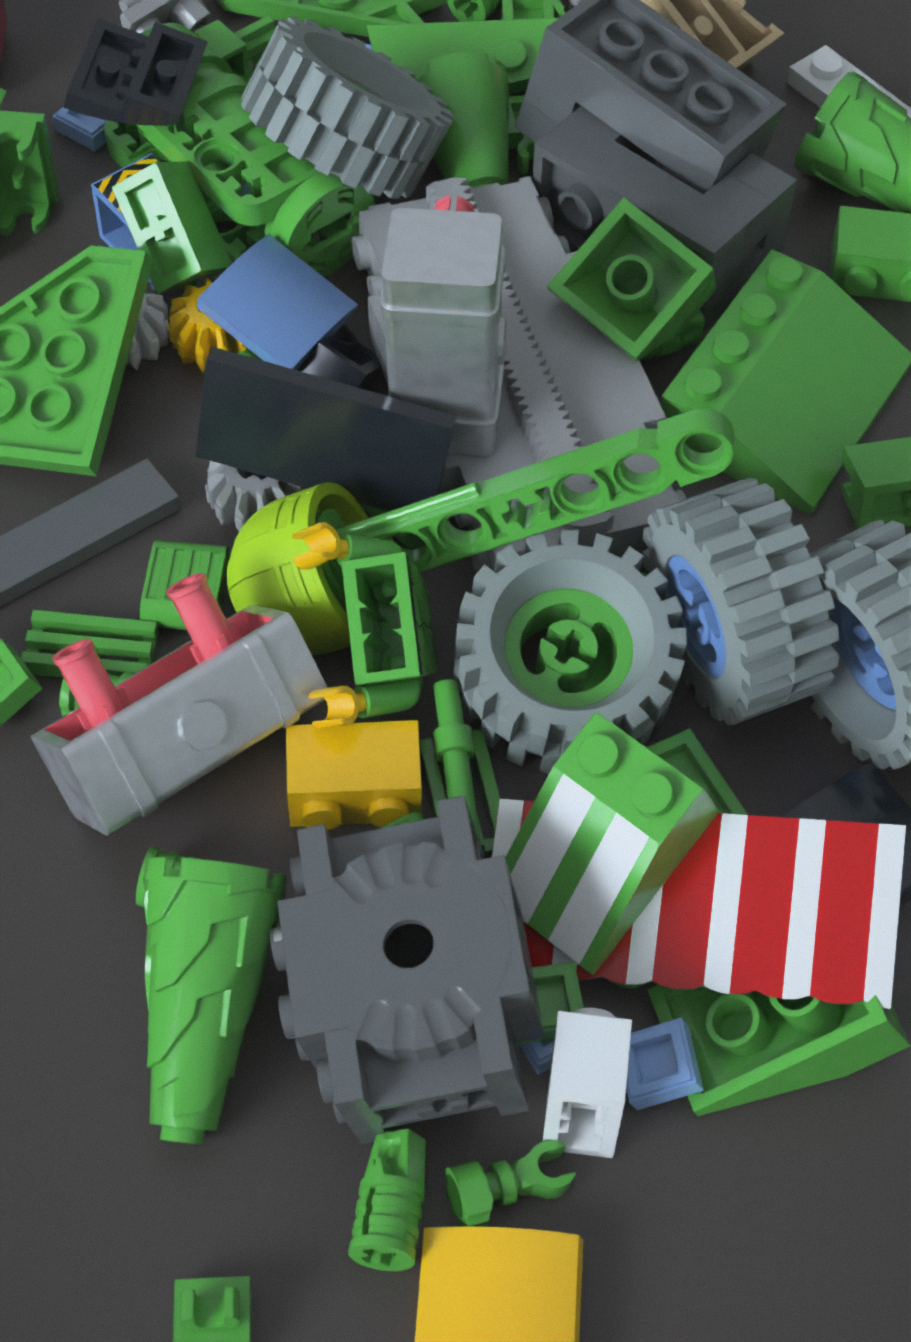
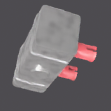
[380,196,507,456]
[31,573,327,836]

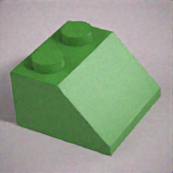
[547,197,717,362]

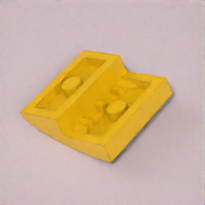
[415,1227,583,1342]

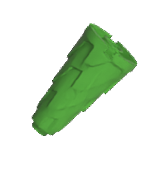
[794,71,911,213]
[143,857,287,1144]

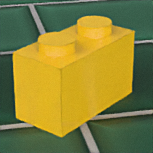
[286,720,422,830]

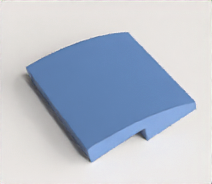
[197,234,358,370]

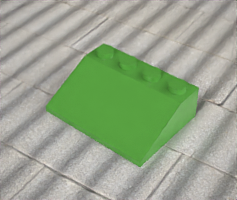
[661,249,911,515]

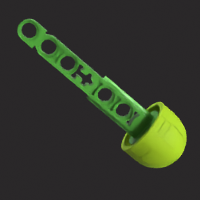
[227,408,734,655]

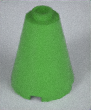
[414,51,509,188]

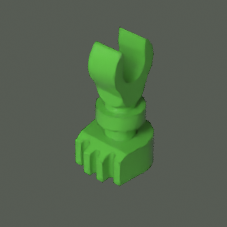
[445,1140,576,1227]

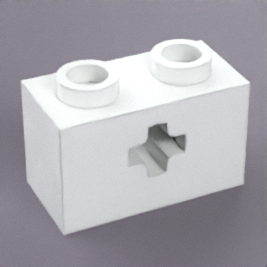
[543,1008,632,1159]

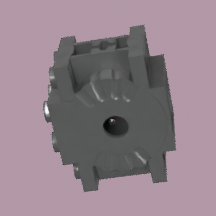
[270,796,545,1144]

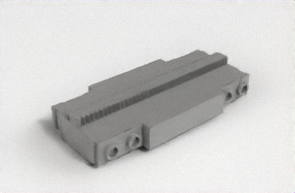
[351,176,687,573]

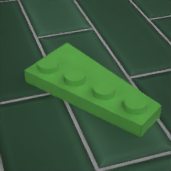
[366,18,558,95]

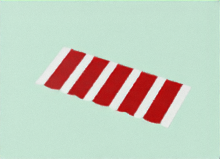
[492,799,906,1009]

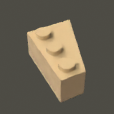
[641,0,784,71]

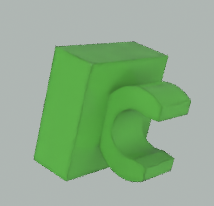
[173,1276,252,1342]

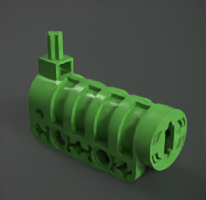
[104,16,375,277]

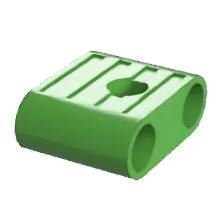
[140,540,230,630]

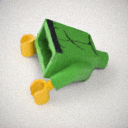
[292,522,437,728]

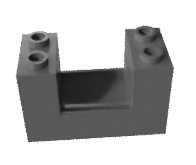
[515,0,787,194]
[532,106,797,332]

